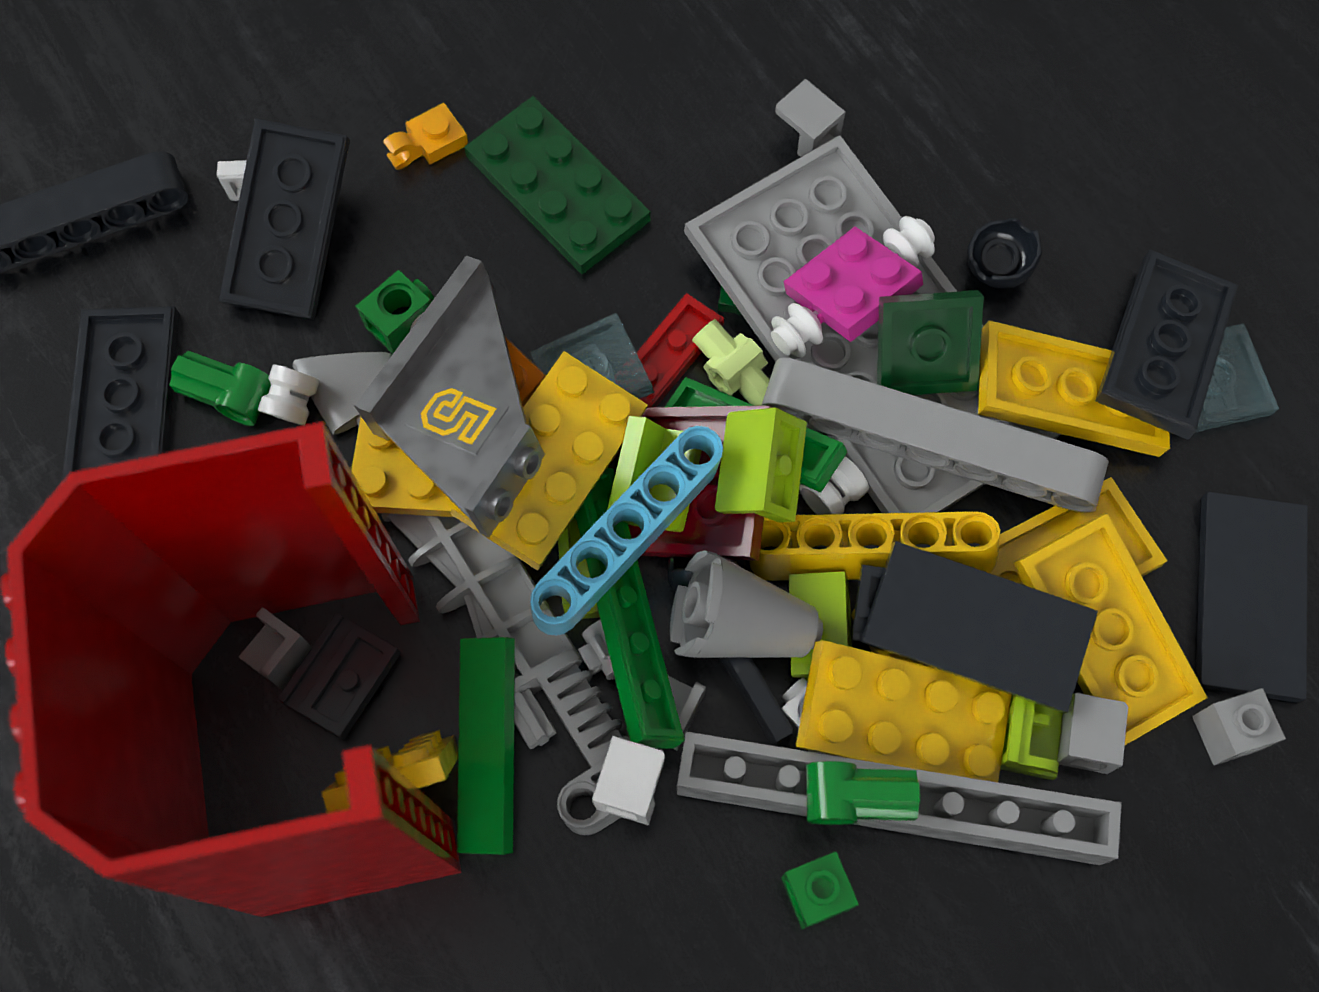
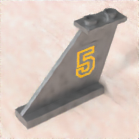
[354,256,545,537]

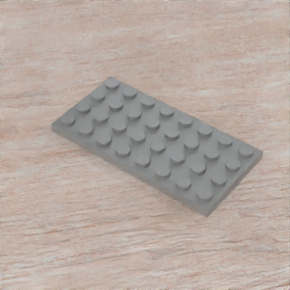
[684,135,1061,513]

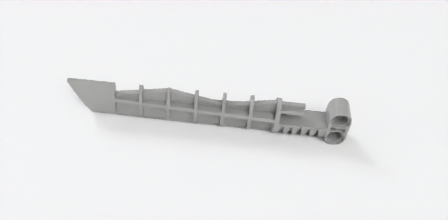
[293,352,630,835]

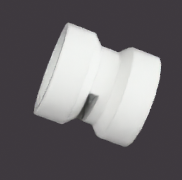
[258,364,320,426]
[799,457,869,515]

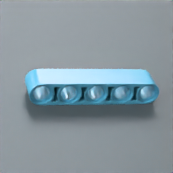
[530,426,723,636]

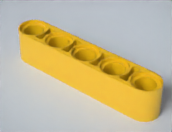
[749,512,1000,581]

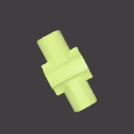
[692,319,770,406]

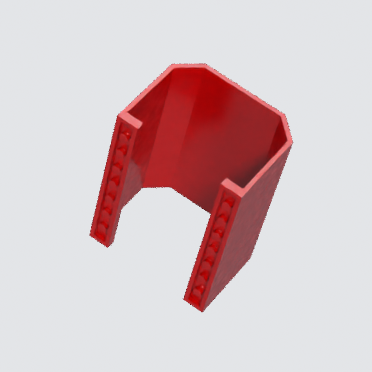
[1,422,462,917]

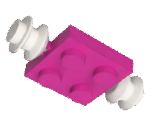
[771,216,935,358]

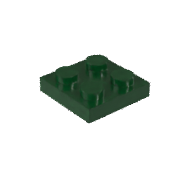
[877,290,984,395]

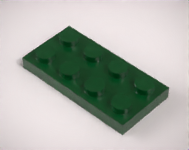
[464,96,651,274]

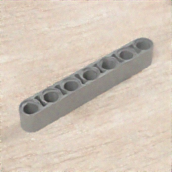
[761,358,1109,512]

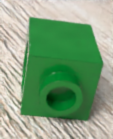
[356,270,434,354]
[781,852,859,929]

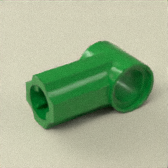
[169,351,271,426]
[806,761,920,825]

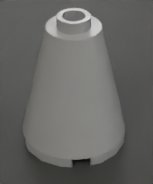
[670,551,823,658]

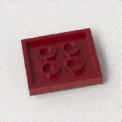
[628,406,772,561]

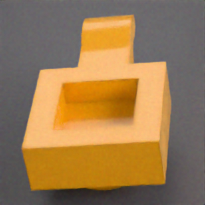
[383,103,468,170]

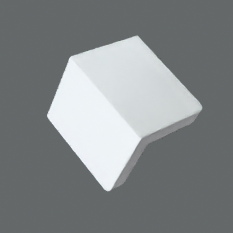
[592,736,665,825]

